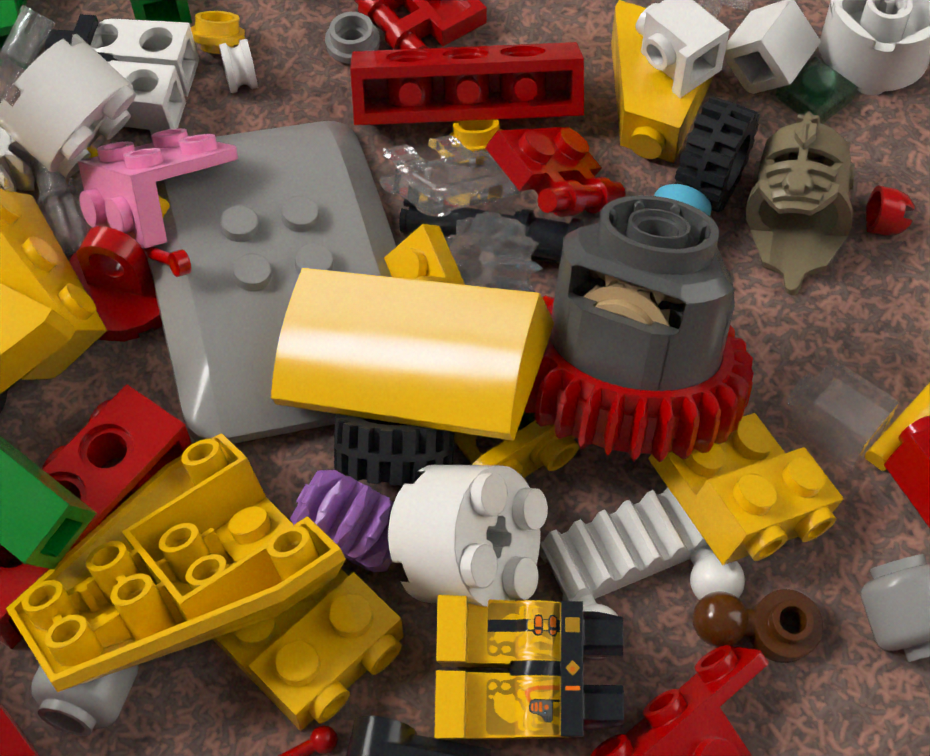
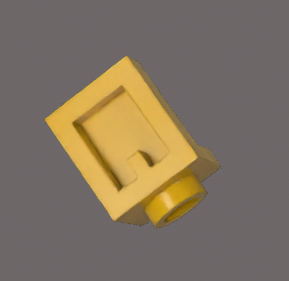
[384,224,465,285]

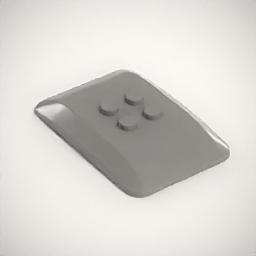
[148,121,396,444]

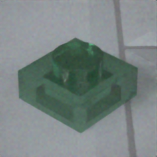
[775,56,858,124]

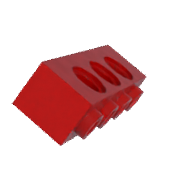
[350,42,584,125]
[0,384,192,649]

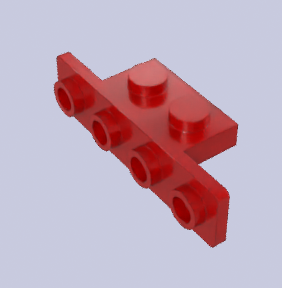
[590,645,769,756]

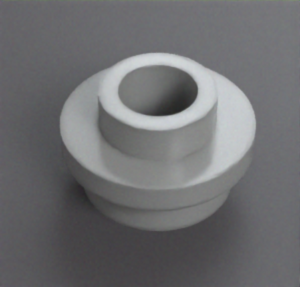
[325,12,380,64]

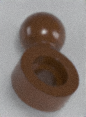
[692,589,823,663]

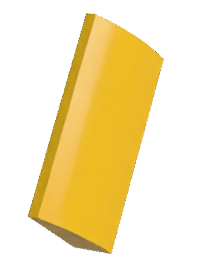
[271,268,554,441]

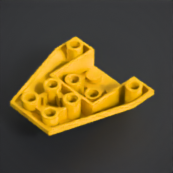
[6,433,346,692]

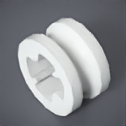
[219,39,258,93]

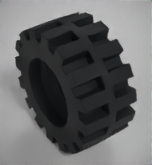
[675,96,760,212]
[334,414,454,485]

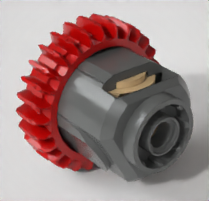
[524,195,754,462]

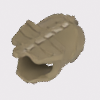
[746,111,855,295]

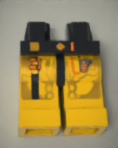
[434,595,624,740]

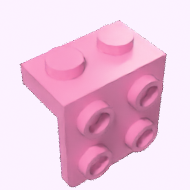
[78,128,238,249]

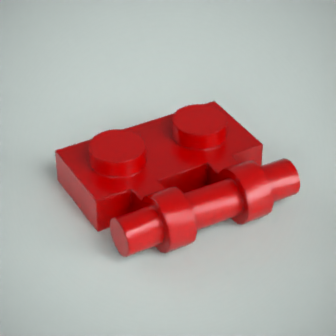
[354,0,487,50]
[485,127,626,217]

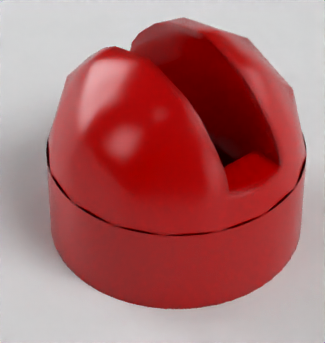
[866,185,915,235]

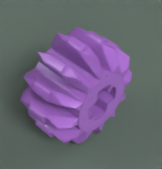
[290,470,394,572]

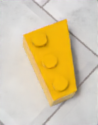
[0,188,107,380]

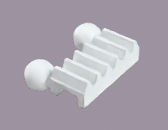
[539,487,745,659]

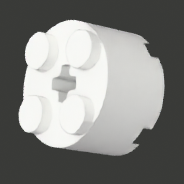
[818,0,930,95]
[0,34,136,179]
[388,465,548,607]

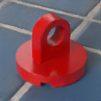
[69,226,163,342]

